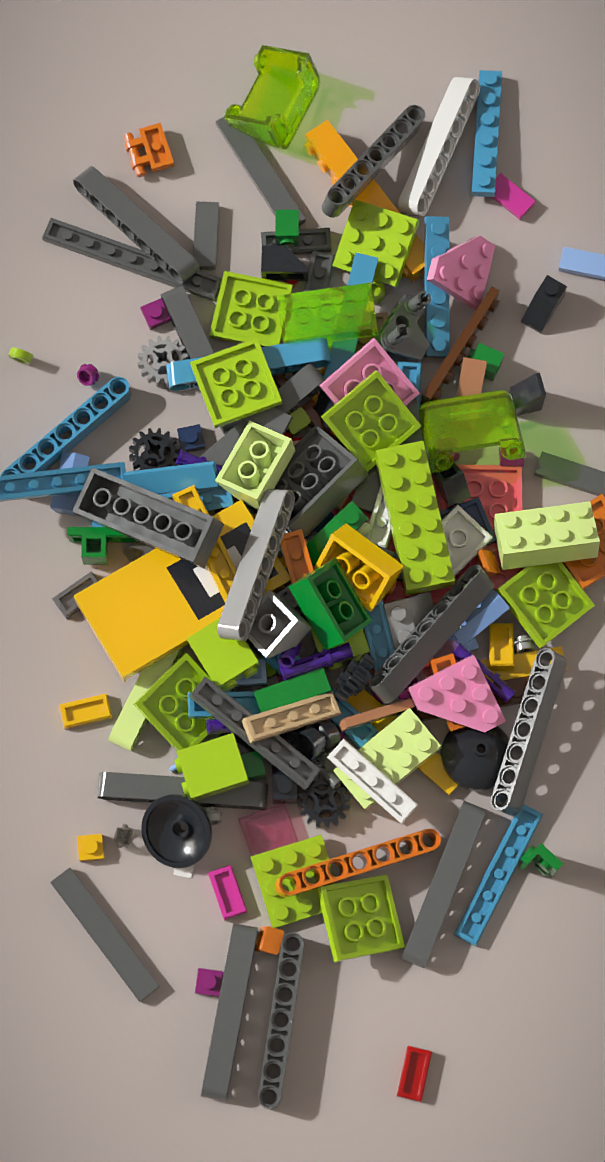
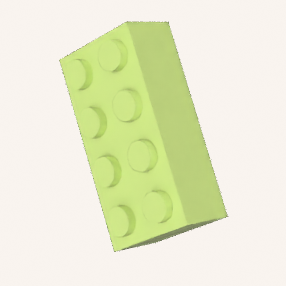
[494,501,600,570]
[333,708,442,810]

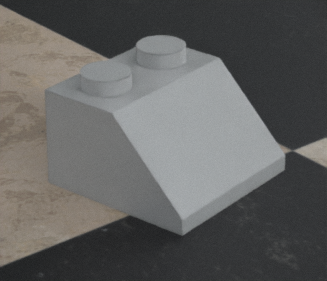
[248,590,312,658]
[383,591,434,650]

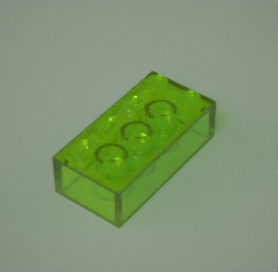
[277,282,377,344]

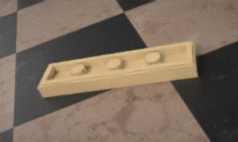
[242,691,341,744]

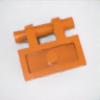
[124,122,174,177]

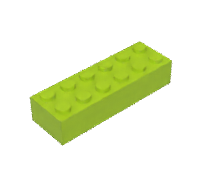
[375,441,455,596]

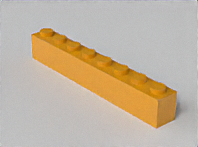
[304,120,425,283]

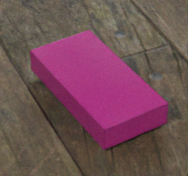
[492,173,535,220]
[208,865,248,921]

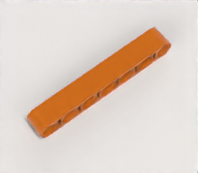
[275,828,441,898]

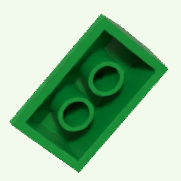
[289,558,372,650]

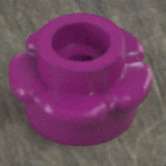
[77,364,99,386]

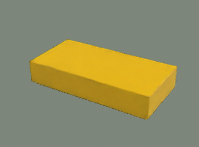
[489,623,514,670]
[59,693,112,729]

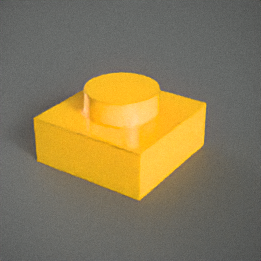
[77,834,105,862]

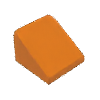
[476,549,501,577]
[254,926,284,955]

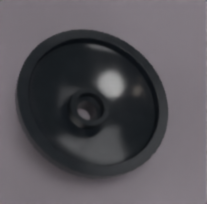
[441,726,510,791]
[141,794,212,868]

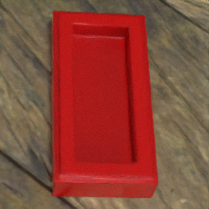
[397,1046,432,1102]

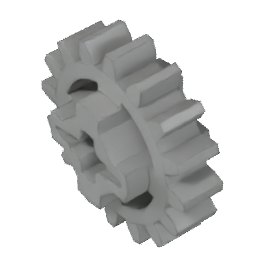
[138,336,188,387]

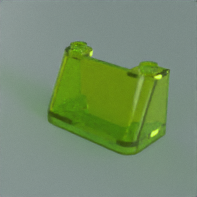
[224,45,320,150]
[419,390,526,473]

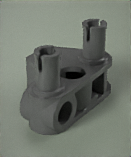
[374,291,431,364]

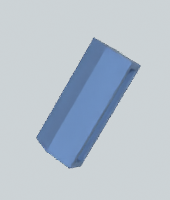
[50,452,89,516]
[452,589,510,646]

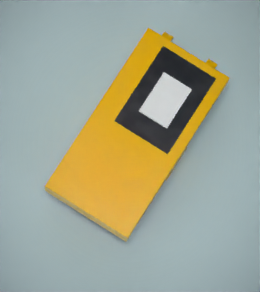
[74,499,291,683]

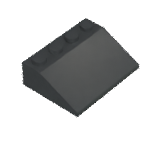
[274,425,369,538]

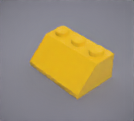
[313,524,404,612]

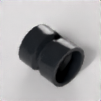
[293,720,340,761]

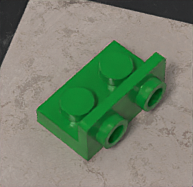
[520,843,563,878]

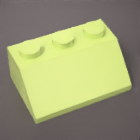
[215,421,295,509]

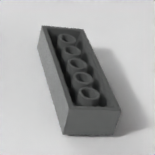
[73,467,224,569]

